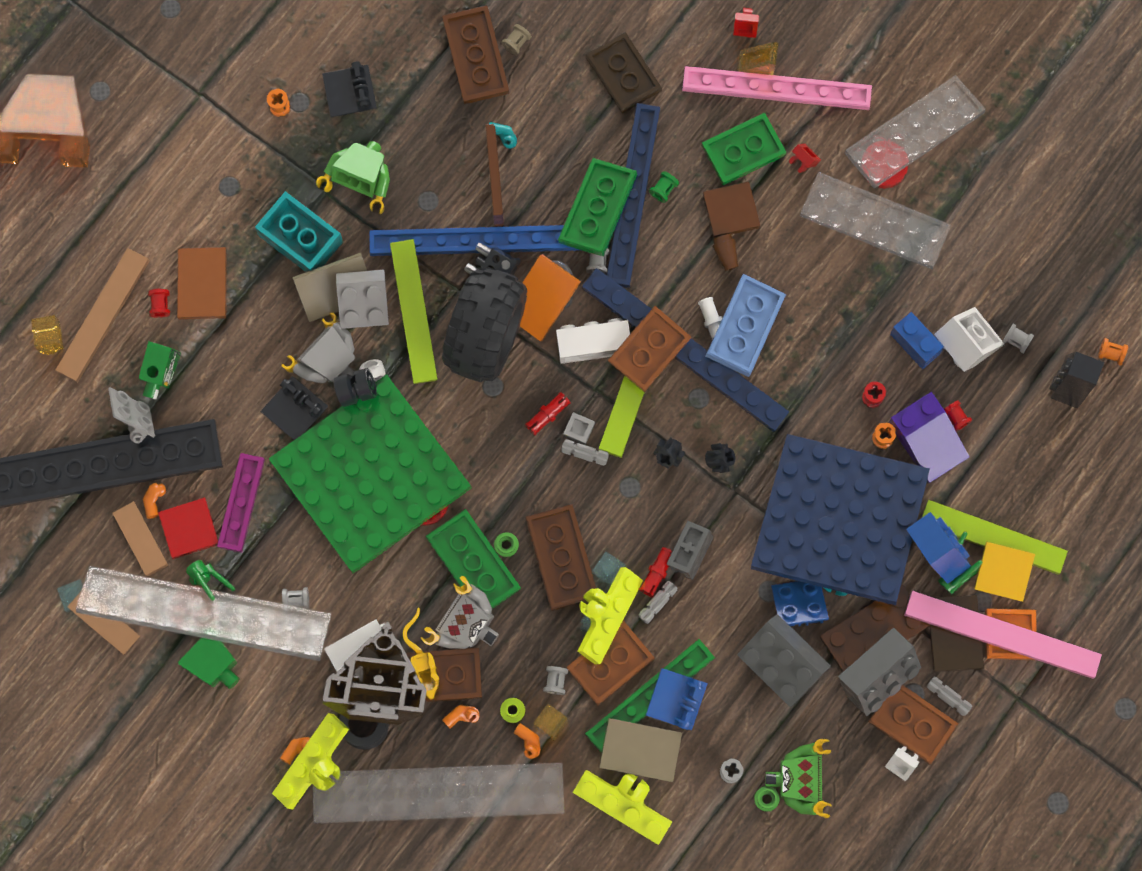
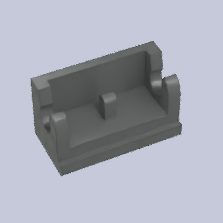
[667,521,713,580]

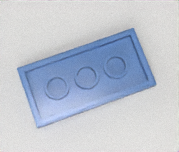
[705,274,786,377]

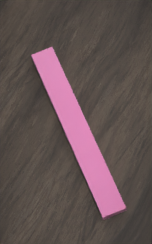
[682,66,872,110]
[904,591,1102,679]

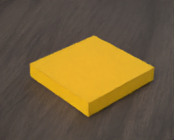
[974,541,1035,602]

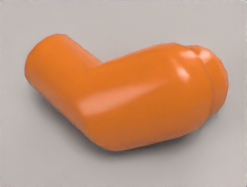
[442,705,480,729]
[514,723,541,759]
[280,737,310,765]

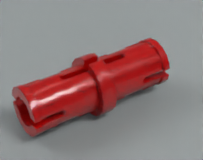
[525,392,571,435]
[639,547,672,597]

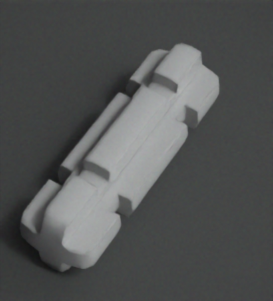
[561,439,609,466]
[639,581,677,624]
[927,677,972,716]

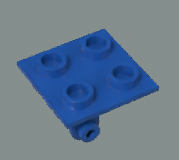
[771,581,829,627]
[646,668,708,731]

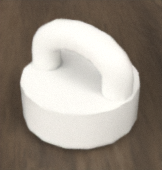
[359,359,386,382]

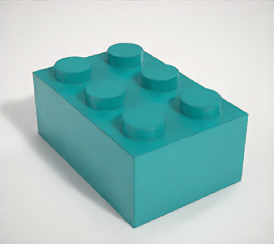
[255,191,343,272]

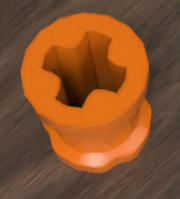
[267,89,290,117]
[1098,338,1128,366]
[872,423,896,449]

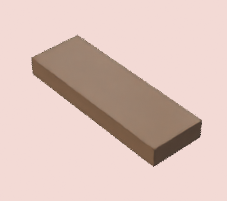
[113,501,168,577]
[67,588,140,655]

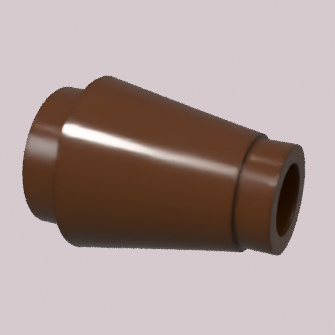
[712,234,739,271]

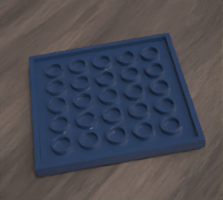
[751,434,930,605]

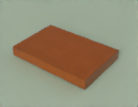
[177,247,227,320]
[608,306,692,392]
[566,620,655,706]
[868,685,959,765]

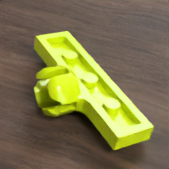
[577,567,643,664]
[272,713,349,810]
[573,770,672,845]

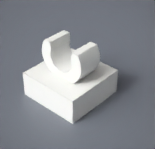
[885,746,919,781]

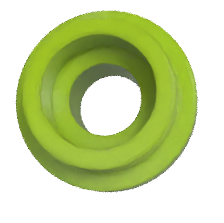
[500,698,525,723]

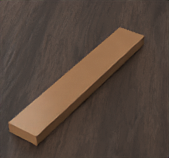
[56,248,149,383]

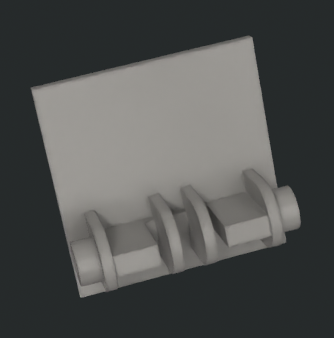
[109,387,155,443]

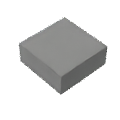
[563,412,595,445]

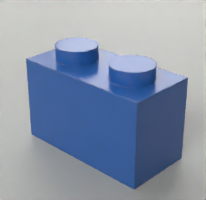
[890,312,944,369]

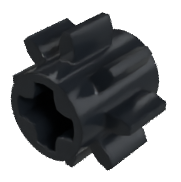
[653,437,686,469]
[705,443,735,473]

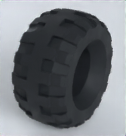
[442,267,527,382]

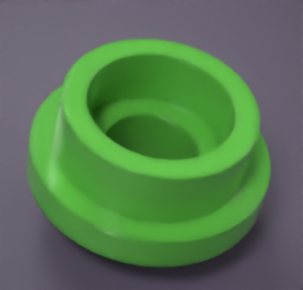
[494,532,519,557]
[754,786,780,812]

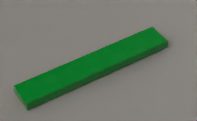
[585,639,715,753]

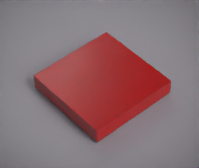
[158,497,219,559]

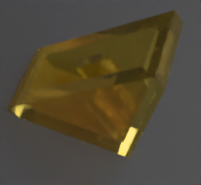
[737,42,778,75]

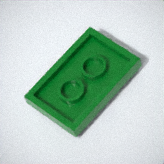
[701,113,787,186]

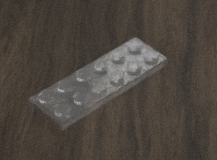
[845,75,986,189]
[800,172,951,270]

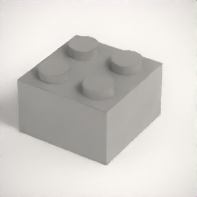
[336,270,389,329]

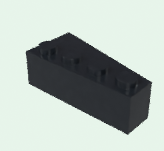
[1049,352,1104,409]

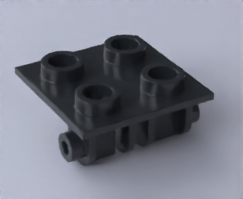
[322,61,377,118]
[260,376,329,440]

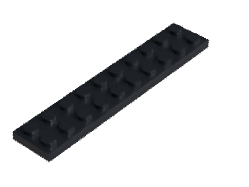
[0,419,223,508]

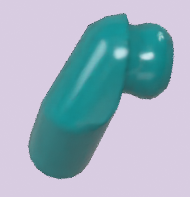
[489,122,517,148]

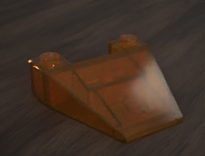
[0,74,90,168]

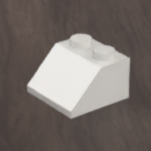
[934,307,1004,372]

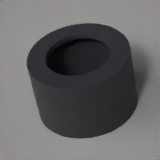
[339,714,389,750]

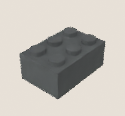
[737,614,831,708]
[838,628,921,717]

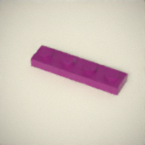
[217,453,265,553]

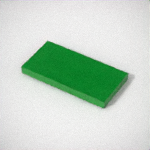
[558,158,637,257]
[425,509,521,609]

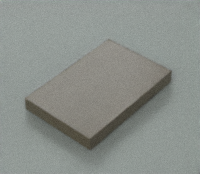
[293,253,367,322]
[599,718,682,782]

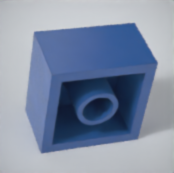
[906,512,971,584]

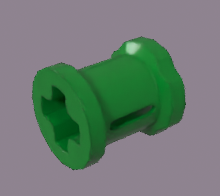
[649,171,679,203]

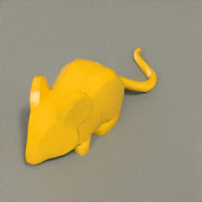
[403,608,439,700]

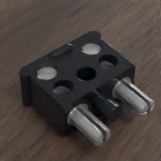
[464,243,521,276]

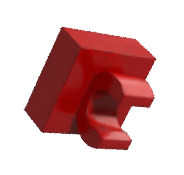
[733,8,759,38]
[789,144,821,173]

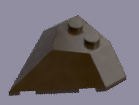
[322,621,427,725]

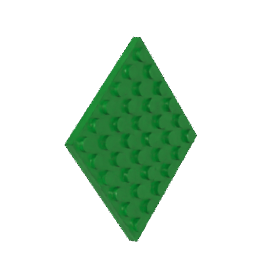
[269,375,472,574]

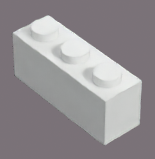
[556,318,630,364]

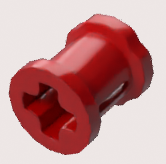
[148,289,170,318]
[862,381,886,408]
[944,400,972,432]

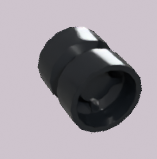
[334,368,377,407]

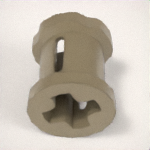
[501,24,532,56]

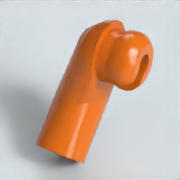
[143,483,166,519]

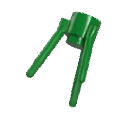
[938,532,983,594]
[186,560,235,601]

